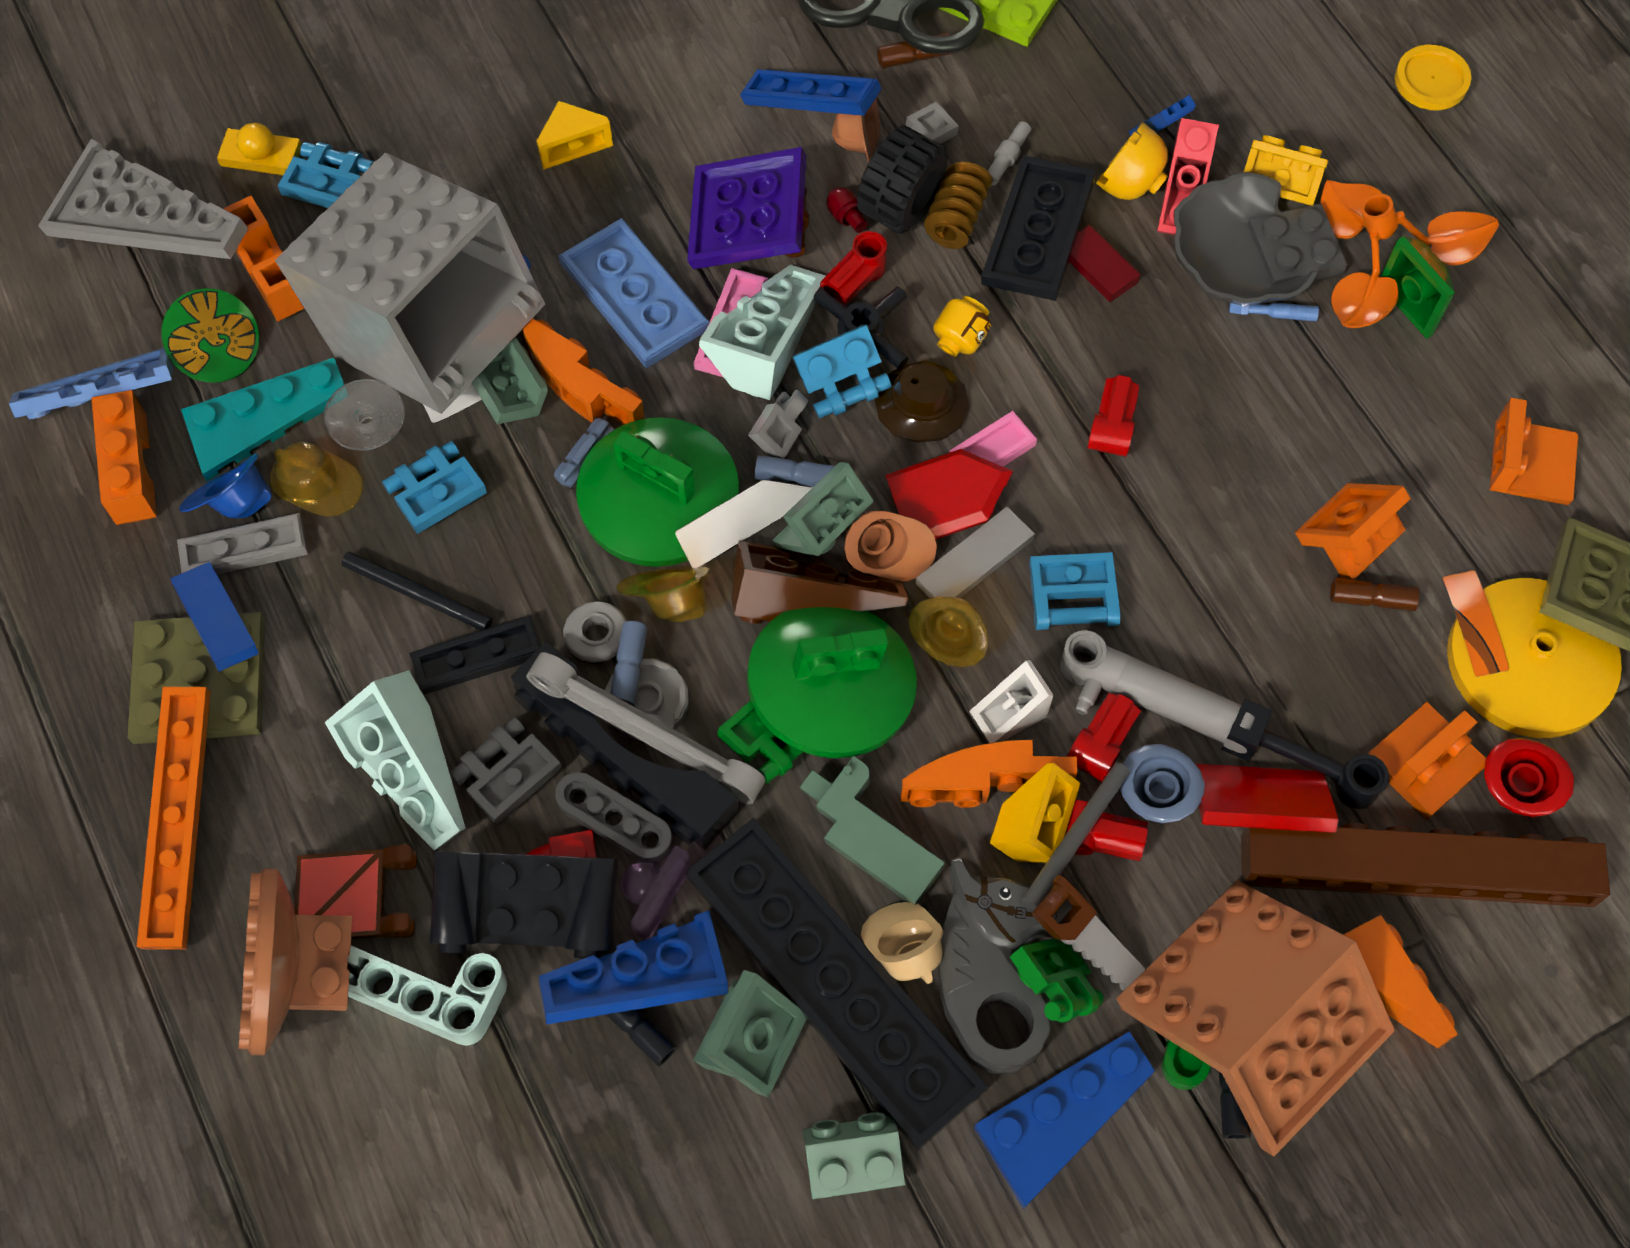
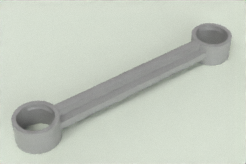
[526,652,766,805]

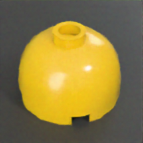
[1096,122,1168,200]

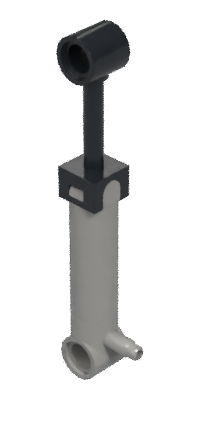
[1060,630,1389,809]

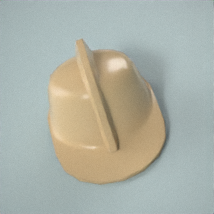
[861,902,944,984]

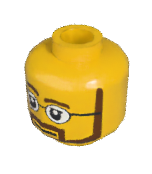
[933,296,991,357]

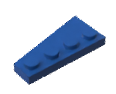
[974,1031,1155,1210]

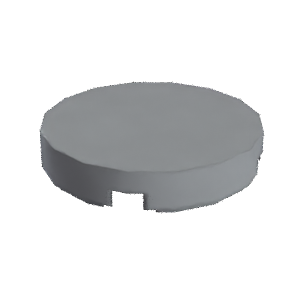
[605,658,689,741]

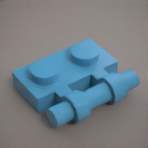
[278,142,375,208]
[792,325,892,419]
[382,441,487,534]

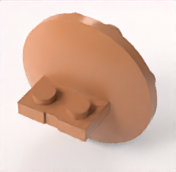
[239,868,352,1056]

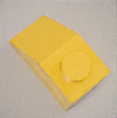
[990,763,1080,862]

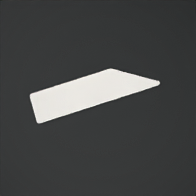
[675,480,812,569]

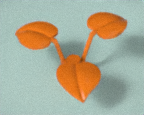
[1321,180,1499,328]

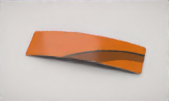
[1442,570,1509,677]

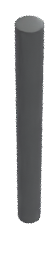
[1022,763,1130,910]

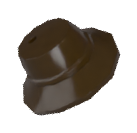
[875,360,969,443]

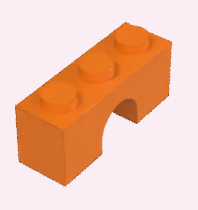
[223,195,305,322]
[91,390,157,525]

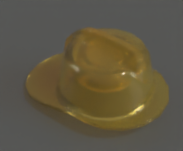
[270,442,363,517]
[616,567,710,622]

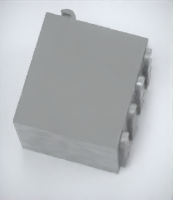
[275,152,545,414]

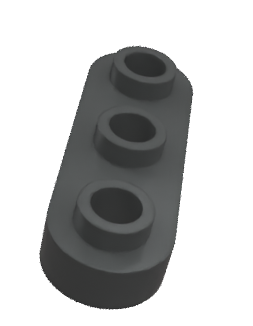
[555,772,673,863]

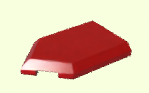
[885,449,1013,540]

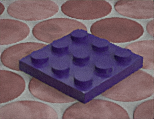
[687,147,806,269]

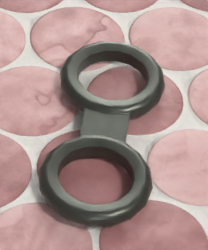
[799,0,985,54]

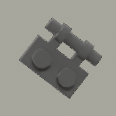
[449,717,562,825]

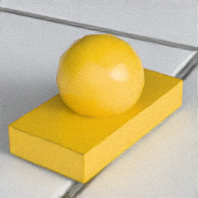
[217,122,302,175]

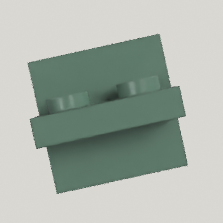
[693,970,807,1098]

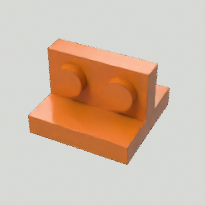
[1295,483,1411,580]
[1368,702,1486,820]

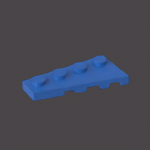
[539,910,728,1025]

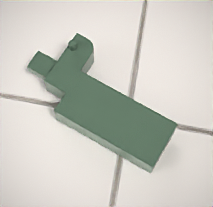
[800,756,945,905]

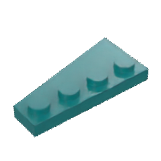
[181,357,349,482]

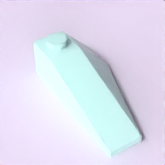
[325,670,466,850]

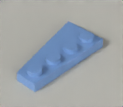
[9,348,174,419]

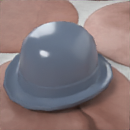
[1120,744,1205,823]

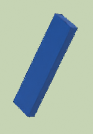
[740,69,882,116]

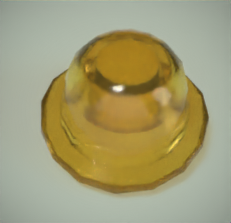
[908,596,989,668]

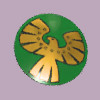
[161,288,259,383]

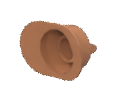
[832,99,880,163]
[844,511,937,581]

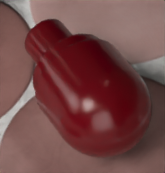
[826,187,868,233]

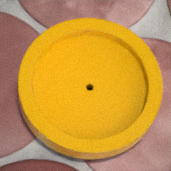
[1395,45,1471,110]

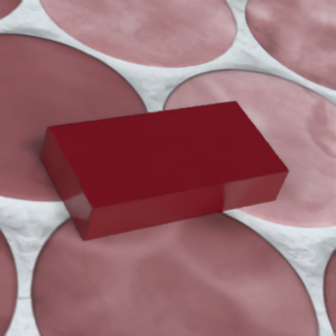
[1069,225,1141,303]

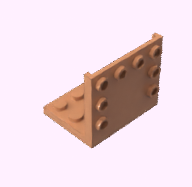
[1116,880,1395,1157]

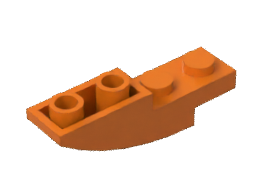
[521,318,645,425]
[901,740,1077,808]

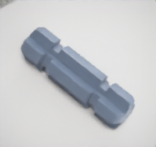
[554,418,614,488]

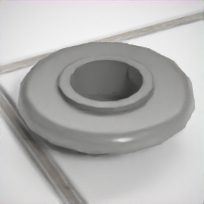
[563,601,627,663]

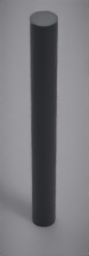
[341,551,493,631]

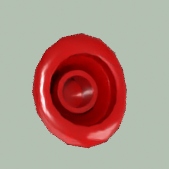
[1484,738,1574,817]

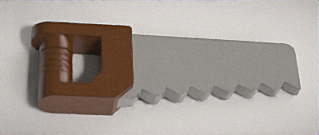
[1032,875,1146,991]

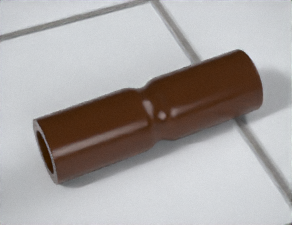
[877,32,953,69]
[1330,578,1420,611]

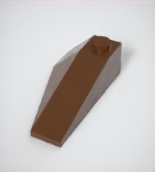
[731,540,908,624]

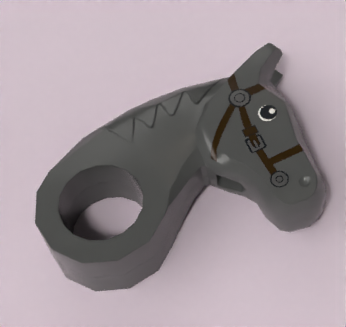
[938,857,1073,1075]

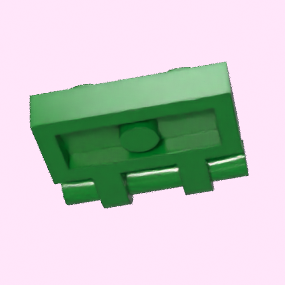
[717,700,803,784]
[1010,938,1104,1022]

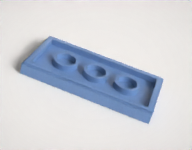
[558,218,710,369]

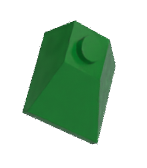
[1381,236,1455,339]

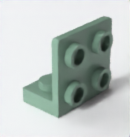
[772,462,874,556]

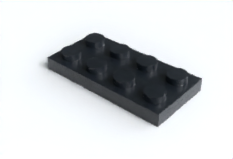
[981,155,1096,301]

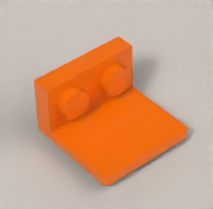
[1489,398,1578,505]

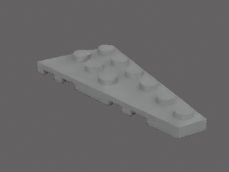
[38,139,248,259]

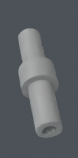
[988,121,1031,185]

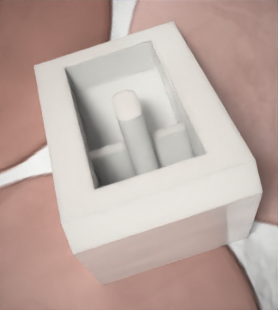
[969,660,1053,743]

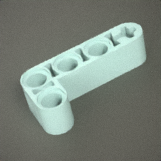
[347,946,508,1045]

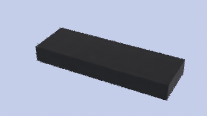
[410,615,540,695]

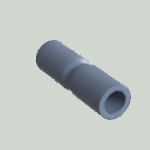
[755,455,835,487]
[610,621,647,707]

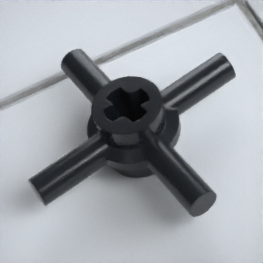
[814,286,909,370]

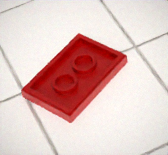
[1195,763,1339,833]

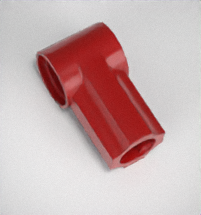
[820,231,887,306]
[1087,375,1140,457]
[1066,693,1141,782]
[1064,800,1148,861]

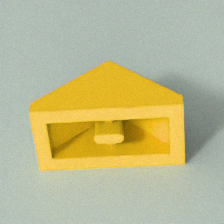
[537,101,613,170]

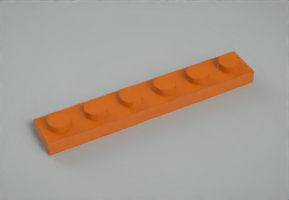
[137,687,211,950]

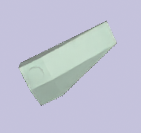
[699,265,825,400]

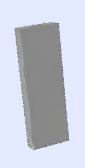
[915,506,1035,612]
[177,513,308,575]

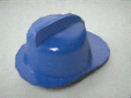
[179,453,272,519]

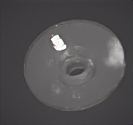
[324,379,405,451]

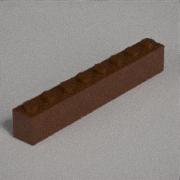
[1241,823,1610,907]

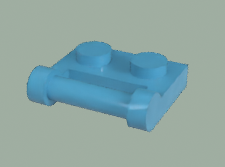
[1029,552,1120,630]

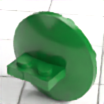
[576,417,739,567]
[747,607,917,758]

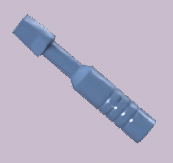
[1229,302,1319,322]

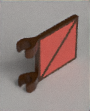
[294,844,417,939]

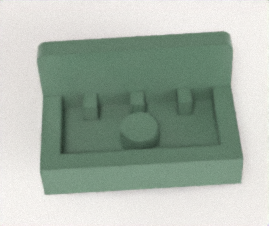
[472,336,548,424]
[802,1112,905,1200]

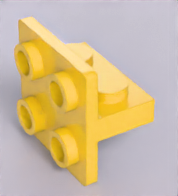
[1244,135,1329,206]

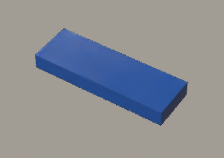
[170,562,259,672]

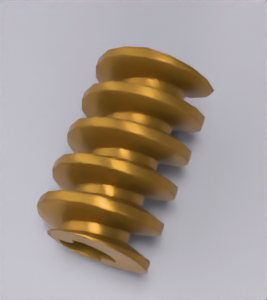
[924,162,993,249]

